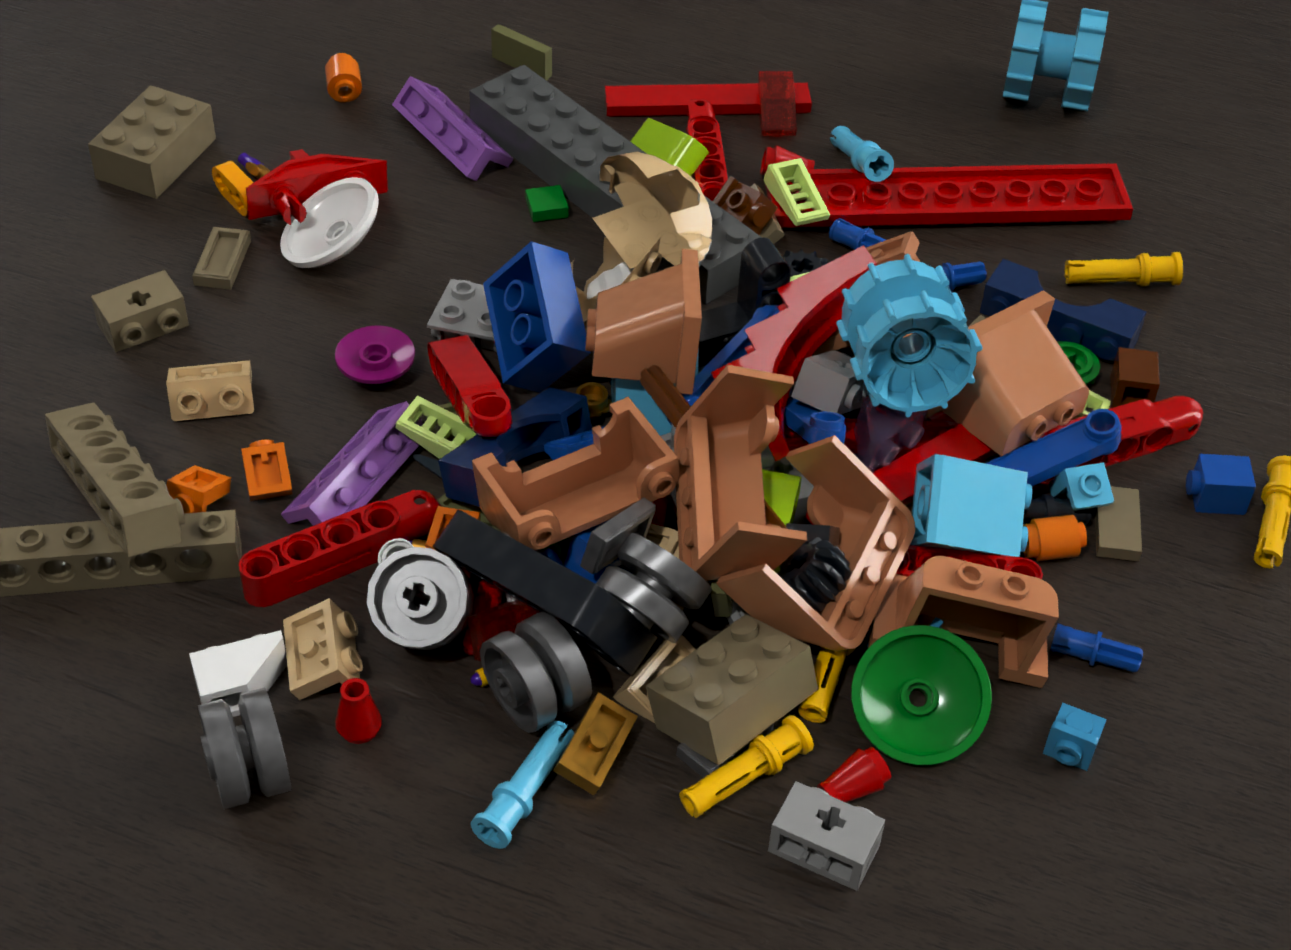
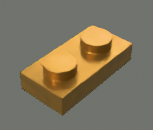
[553,692,638,796]

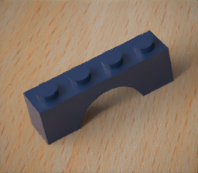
[980,259,1146,364]
[438,387,592,507]

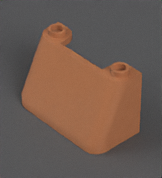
[472,397,679,550]

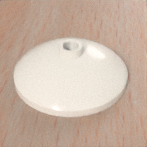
[280,177,379,268]

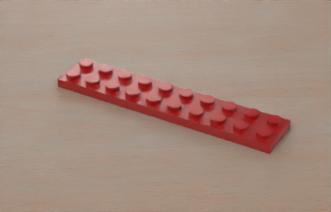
[765,163,1133,228]

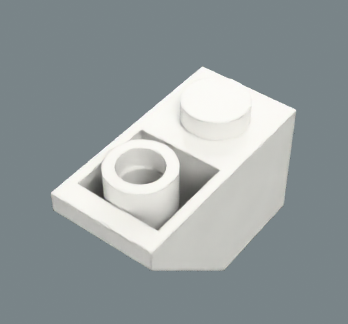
[189,630,287,717]

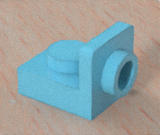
[1048,462,1114,511]

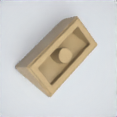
[613,635,696,723]

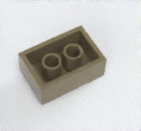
[88,85,216,199]
[646,614,818,765]

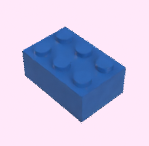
[483,241,591,393]

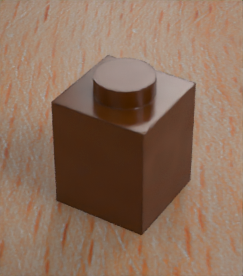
[1110,347,1160,408]

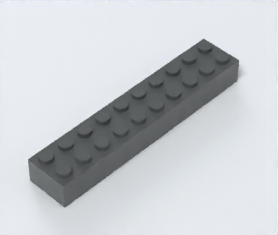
[469,65,762,305]

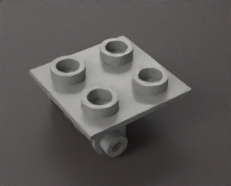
[427,279,497,352]

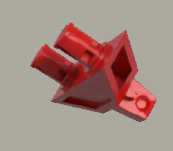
[246,149,388,225]

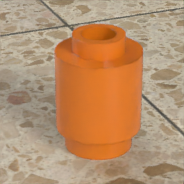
[325,53,362,102]
[1023,514,1087,561]

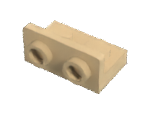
[166,360,254,421]
[283,598,363,700]

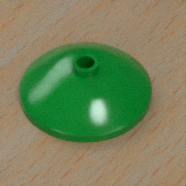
[851,625,992,766]

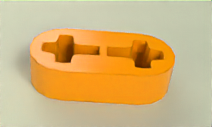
[212,160,254,216]

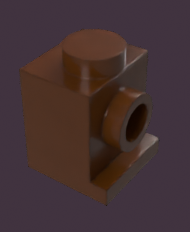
[713,176,778,235]

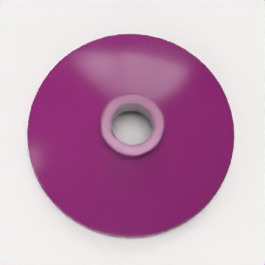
[335,325,415,384]

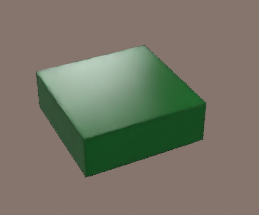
[525,185,569,222]

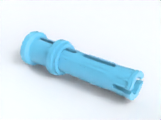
[830,126,894,182]
[471,720,574,849]

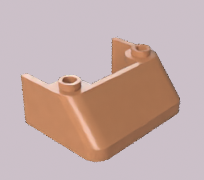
[674,365,807,581]
[716,435,915,652]

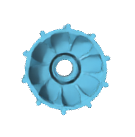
[1002,0,1109,111]
[836,254,983,417]

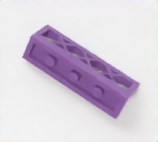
[392,76,513,181]
[281,401,424,526]

